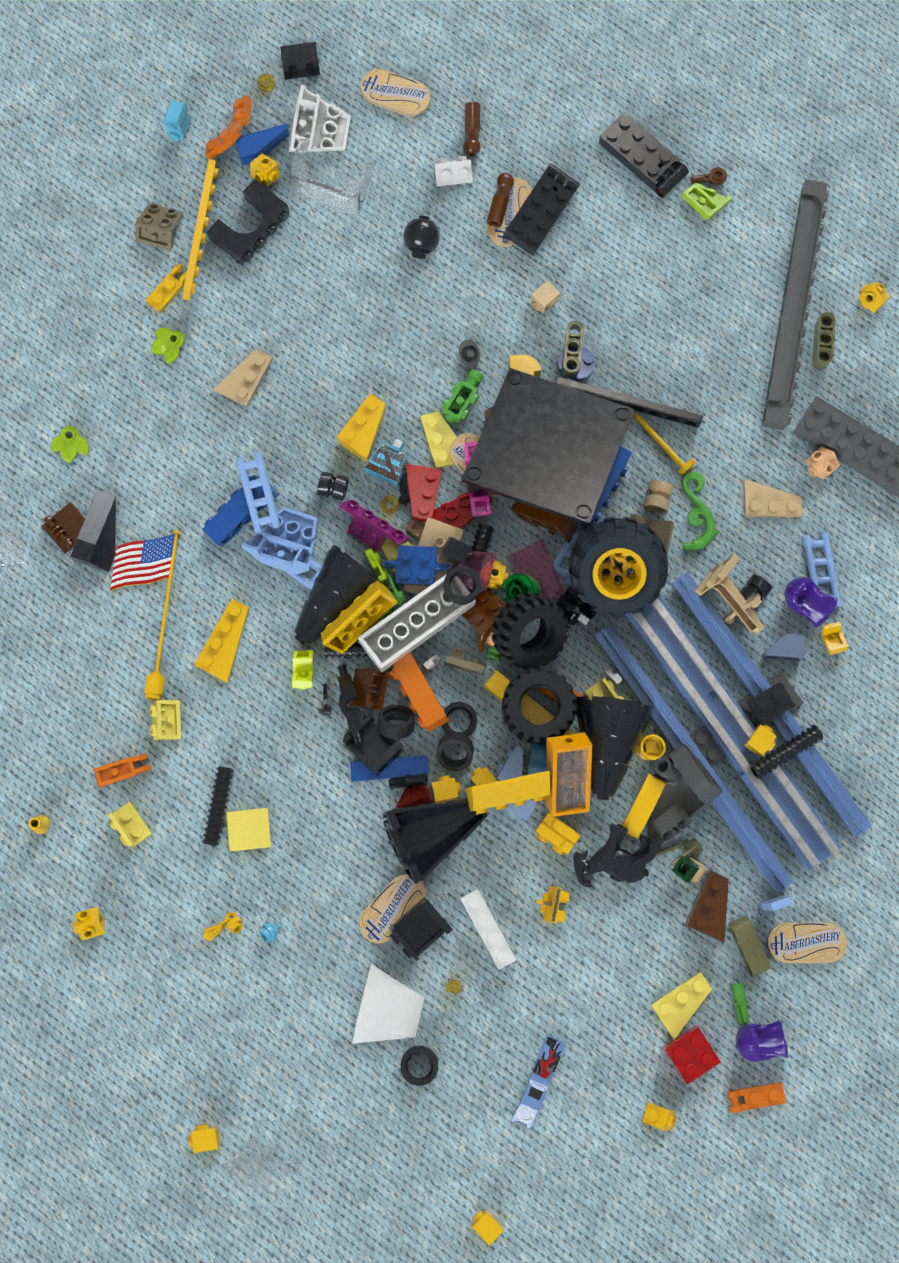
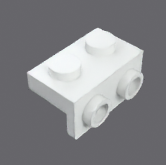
[434,156,473,186]

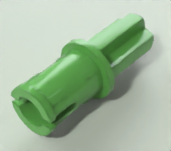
[731,983,750,1024]

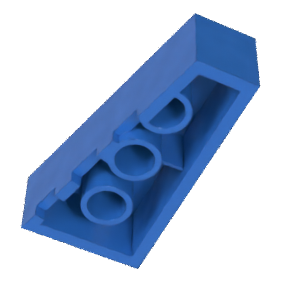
[589,446,632,526]
[202,475,280,546]

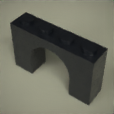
[207,179,290,265]

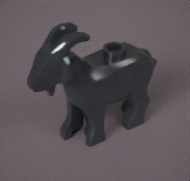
[573,823,662,888]

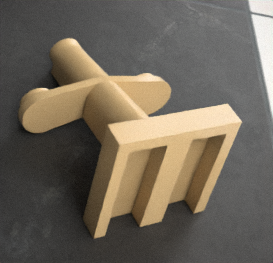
[695,553,765,634]

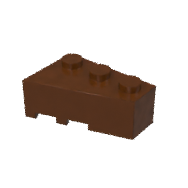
[511,501,577,543]
[684,870,729,942]

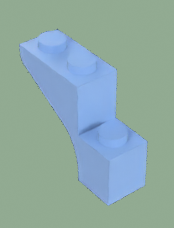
[495,745,537,821]

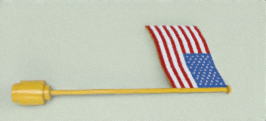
[110,530,180,701]

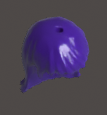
[784,577,838,627]
[736,1020,789,1061]

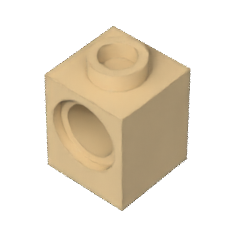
[530,280,560,314]

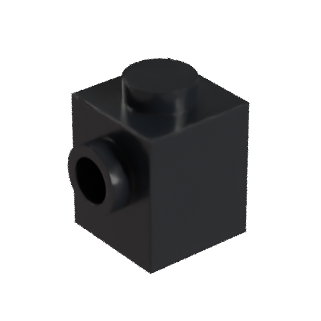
[441,537,472,566]

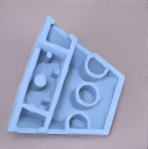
[241,507,318,575]

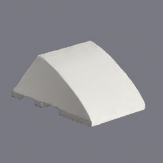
[288,84,351,152]
[352,964,424,1043]

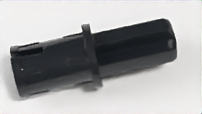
[389,773,428,789]

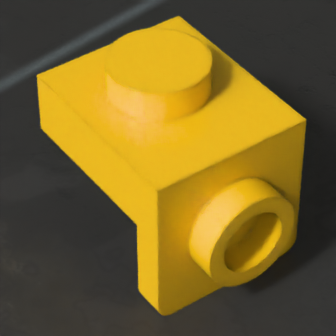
[821,622,848,655]
[642,1102,677,1131]

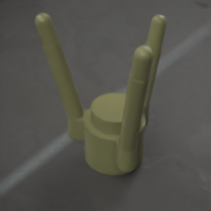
[655,838,703,877]

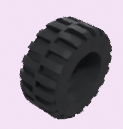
[492,592,569,670]
[501,667,578,745]

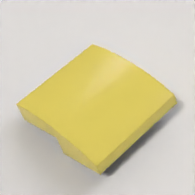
[226,808,271,852]

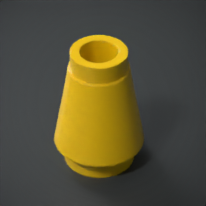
[28,815,50,834]

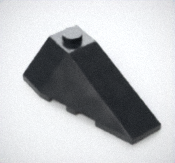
[70,490,116,572]

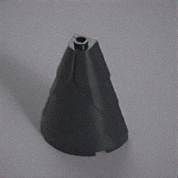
[294,544,379,644]
[576,696,653,800]
[382,797,488,884]

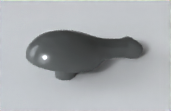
[458,340,480,385]

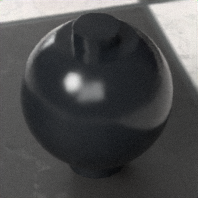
[403,216,440,259]

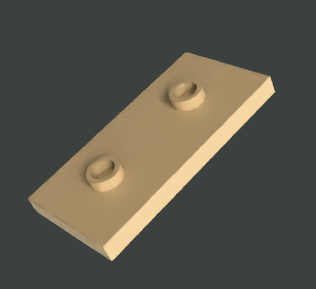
[403,518,464,595]

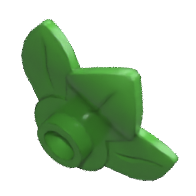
[387,575,405,607]

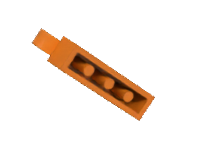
[377,652,449,732]

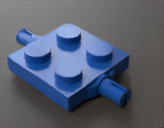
[384,545,450,586]

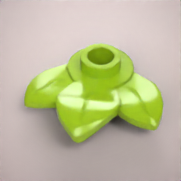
[151,327,185,364]
[51,426,89,463]

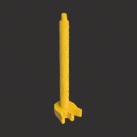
[633,412,696,476]

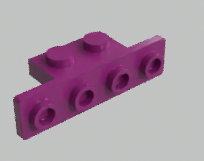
[339,499,409,551]

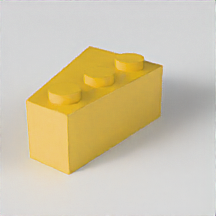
[337,393,386,463]

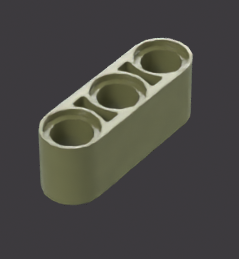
[812,312,836,369]
[562,321,584,378]
[728,915,771,977]

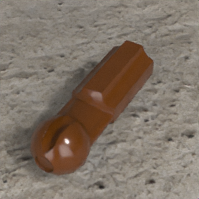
[463,102,481,156]
[486,173,514,227]

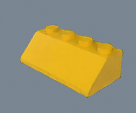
[321,581,398,654]
[466,771,550,814]

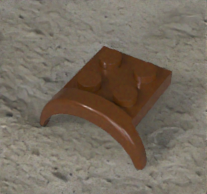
[461,588,505,653]

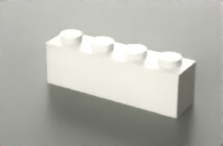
[460,889,516,970]

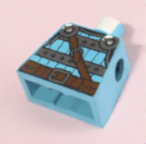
[365,439,406,487]

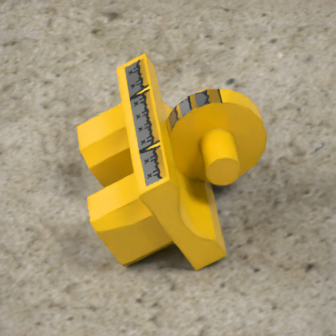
[536,886,570,924]

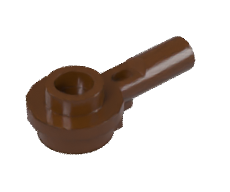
[690,167,727,185]

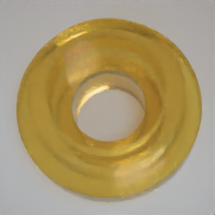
[257,73,275,92]
[380,495,399,514]
[444,979,464,994]

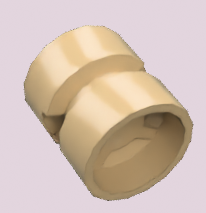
[644,480,673,513]

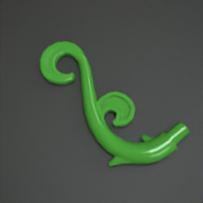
[681,471,720,551]

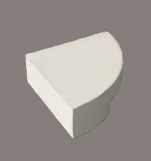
[423,654,442,672]
[604,668,622,687]

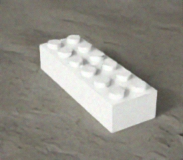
[358,575,476,673]

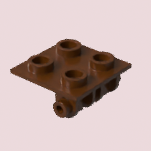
[41,502,85,554]
[348,668,389,711]

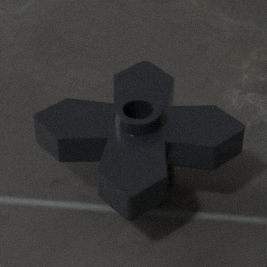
[556,586,598,626]

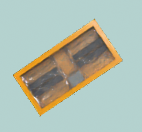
[545,733,592,817]

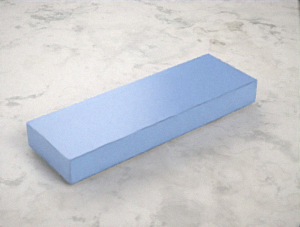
[758,897,792,911]

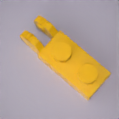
[145,263,187,313]

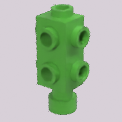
[441,369,484,424]

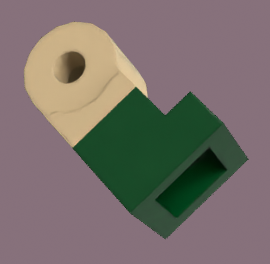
[672,856,707,883]

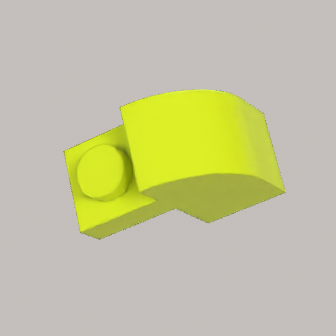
[292,650,314,690]

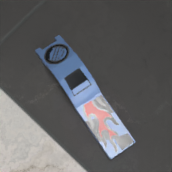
[511,1035,566,1129]

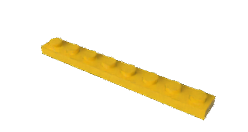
[183,159,219,301]

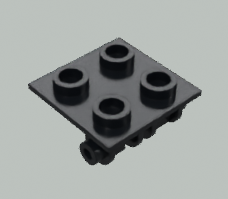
[280,42,320,80]

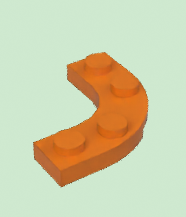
[206,95,252,160]

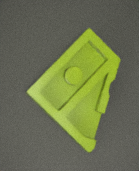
[681,183,732,221]
[365,549,389,587]

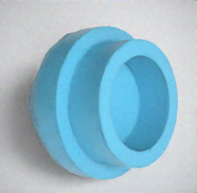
[259,923,280,943]

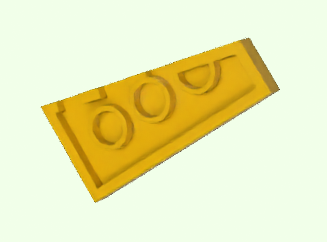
[194,598,249,683]

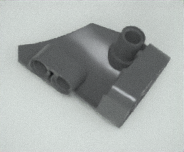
[648,744,723,847]

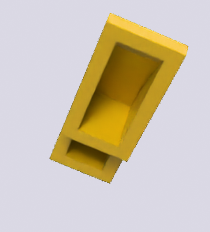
[622,774,666,839]

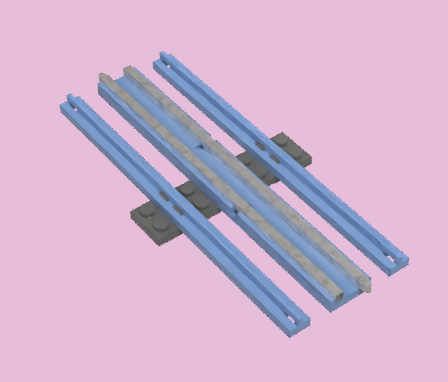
[594,572,872,893]

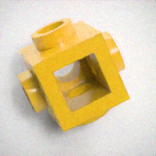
[250,153,279,187]
[858,281,891,313]
[480,561,509,589]
[72,907,105,941]

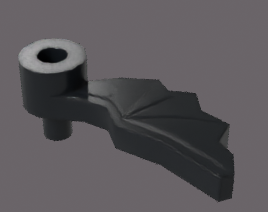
[398,473,410,504]
[319,684,331,715]

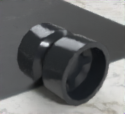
[317,471,349,501]
[739,574,773,610]

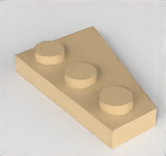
[214,349,273,407]
[743,479,802,517]

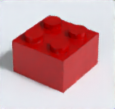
[662,1025,721,1085]

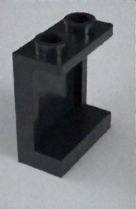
[343,714,404,777]
[389,897,453,961]

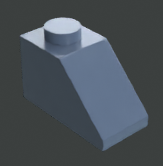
[762,631,805,661]

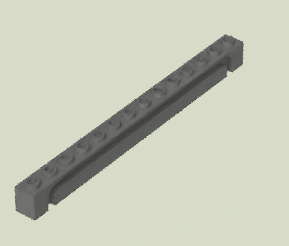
[761,179,829,430]

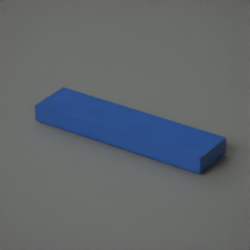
[350,755,429,782]

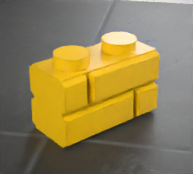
[534,812,581,856]

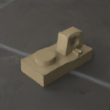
[445,647,485,675]

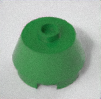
[503,573,541,604]

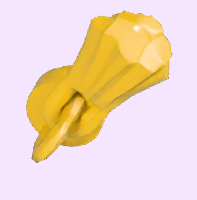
[203,912,243,941]

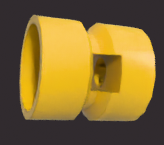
[636,734,666,761]

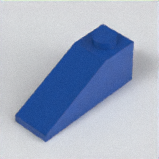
[235,123,289,166]

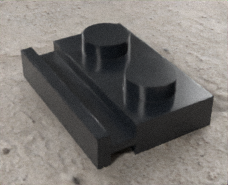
[746,681,796,725]

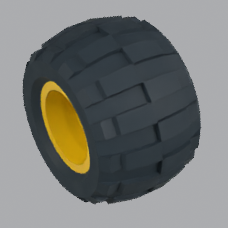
[569,516,669,617]

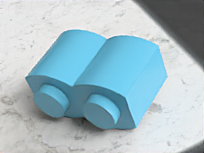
[163,100,191,141]

